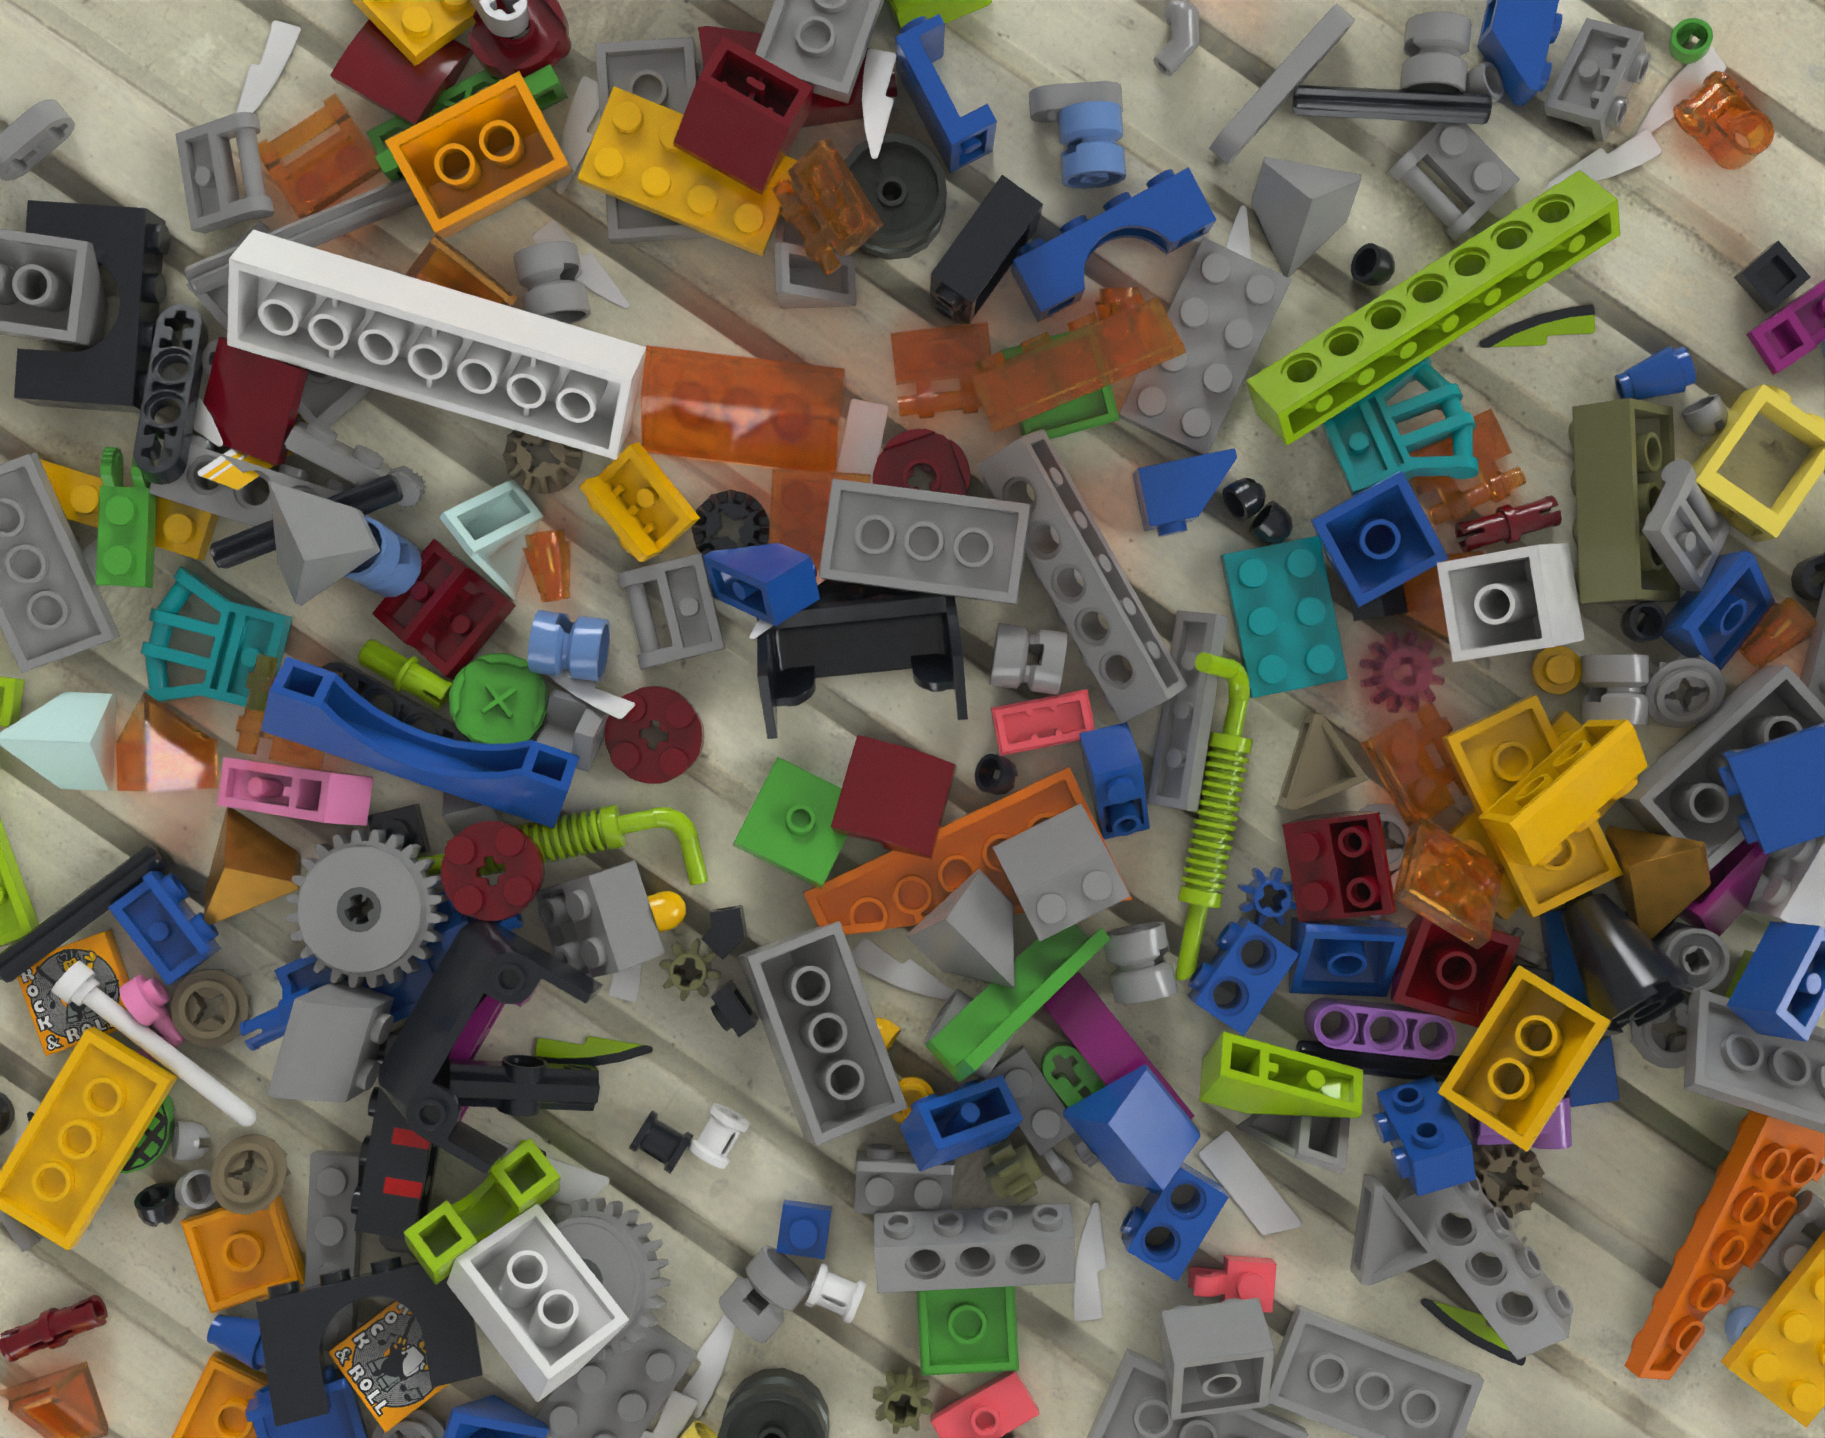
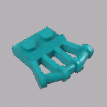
[1321,357,1479,497]
[140,566,293,711]

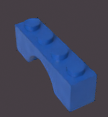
[1011,167,1216,322]

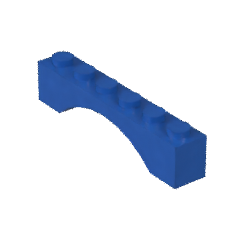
[261,656,580,828]

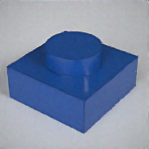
[776,1199,832,1260]

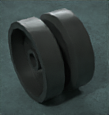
[837,133,947,260]
[717,1368,830,1438]

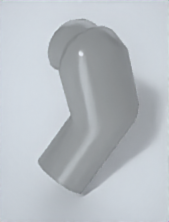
[1153,0,1200,76]

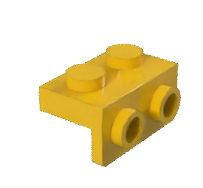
[579,442,700,562]

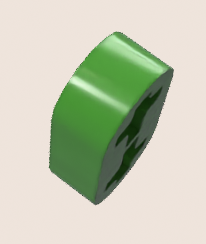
[1041,1042,1107,1107]

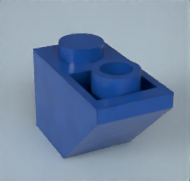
[1477,0,1562,106]
[1079,722,1150,840]

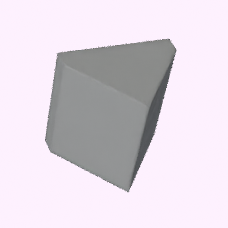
[442,792,503,837]

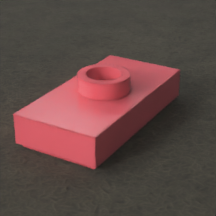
[990,689,1095,756]
[930,1371,1039,1438]

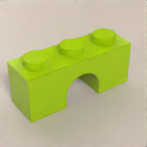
[404,1138,561,1285]

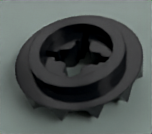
[691,489,770,555]

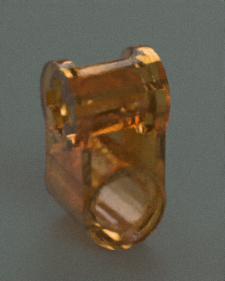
[1673,71,1775,170]

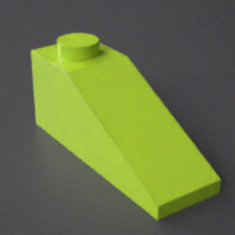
[1199,1031,1363,1118]

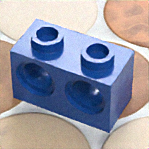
[1188,916,1299,1036]
[1120,1162,1229,1282]

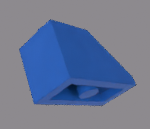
[1132,448,1237,537]
[703,543,820,626]

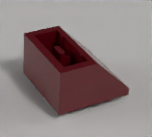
[673,36,813,195]
[1282,811,1397,922]

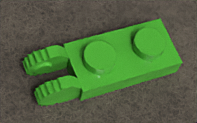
[95,447,157,588]

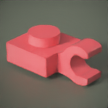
[1188,1255,1277,1313]

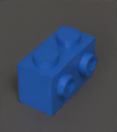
[1726,921,1825,1042]
[900,1075,1024,1172]
[1373,1075,1476,1196]

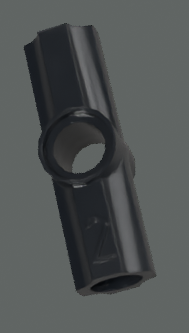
[442,1055,600,1116]

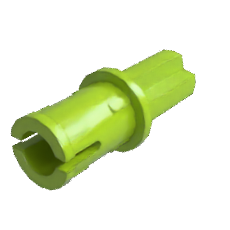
[358,639,453,711]

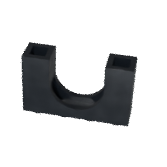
[14,200,170,413]
[256,1256,483,1427]

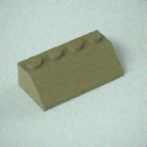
[1569,398,1681,604]

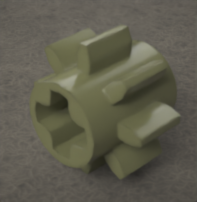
[659,938,722,1001]
[983,1139,1044,1205]
[873,1367,933,1434]

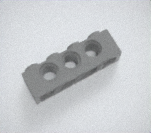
[149,434,365,527]
[1397,1175,1573,1360]
[874,1203,1075,1293]

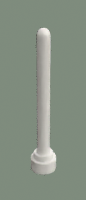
[51,961,257,1127]

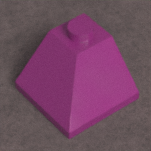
[1678,839,1770,937]

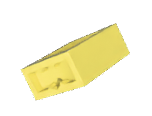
[1692,384,1825,543]

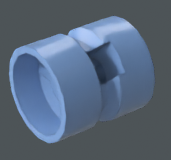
[1058,101,1126,189]
[344,516,422,597]
[528,610,610,682]

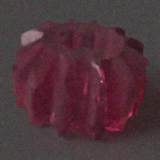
[1359,631,1445,713]

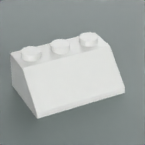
[447,1203,629,1402]

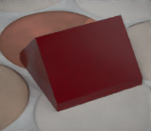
[1390,907,1521,1028]

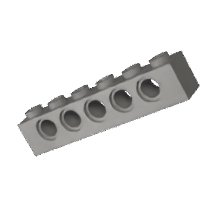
[977,429,1188,724]

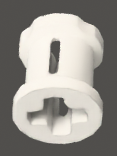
[688,1103,750,1169]
[804,1263,866,1324]

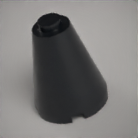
[1561,890,1695,1036]

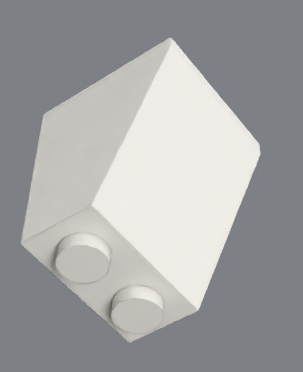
[1437,543,1585,662]

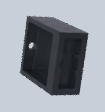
[930,175,1043,324]

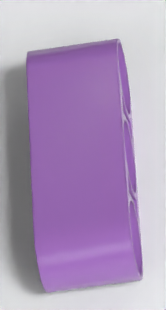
[1304,997,1457,1060]

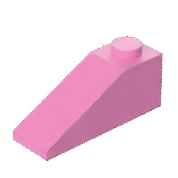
[217,757,374,826]

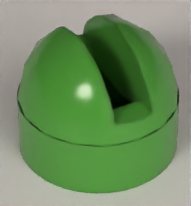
[1669,18,1713,64]

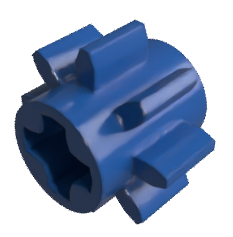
[1237,867,1297,927]

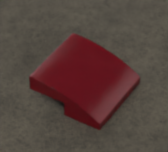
[330,19,473,126]
[196,337,309,465]
[372,539,516,680]
[831,735,957,859]

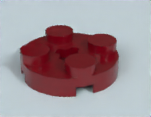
[469,0,571,79]
[873,429,971,496]
[605,686,704,784]
[441,821,545,921]

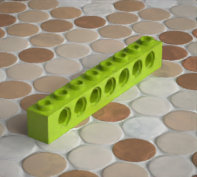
[1246,170,1620,446]

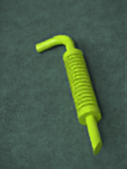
[1175,652,1253,981]
[418,804,708,885]

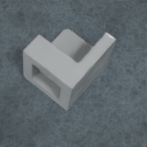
[537,689,608,772]

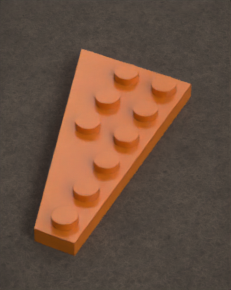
[803,767,1132,935]
[1624,1110,1825,1380]

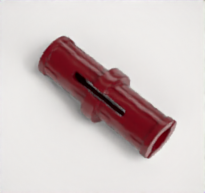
[1455,495,1562,553]
[0,1295,108,1362]

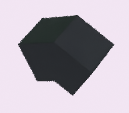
[1350,583,1408,621]
[701,905,747,960]

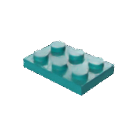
[1220,536,1348,698]

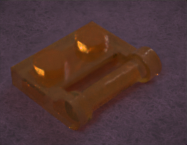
[258,93,382,219]

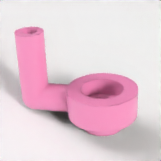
[119,975,185,1062]

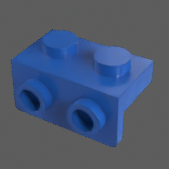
[108,871,222,986]

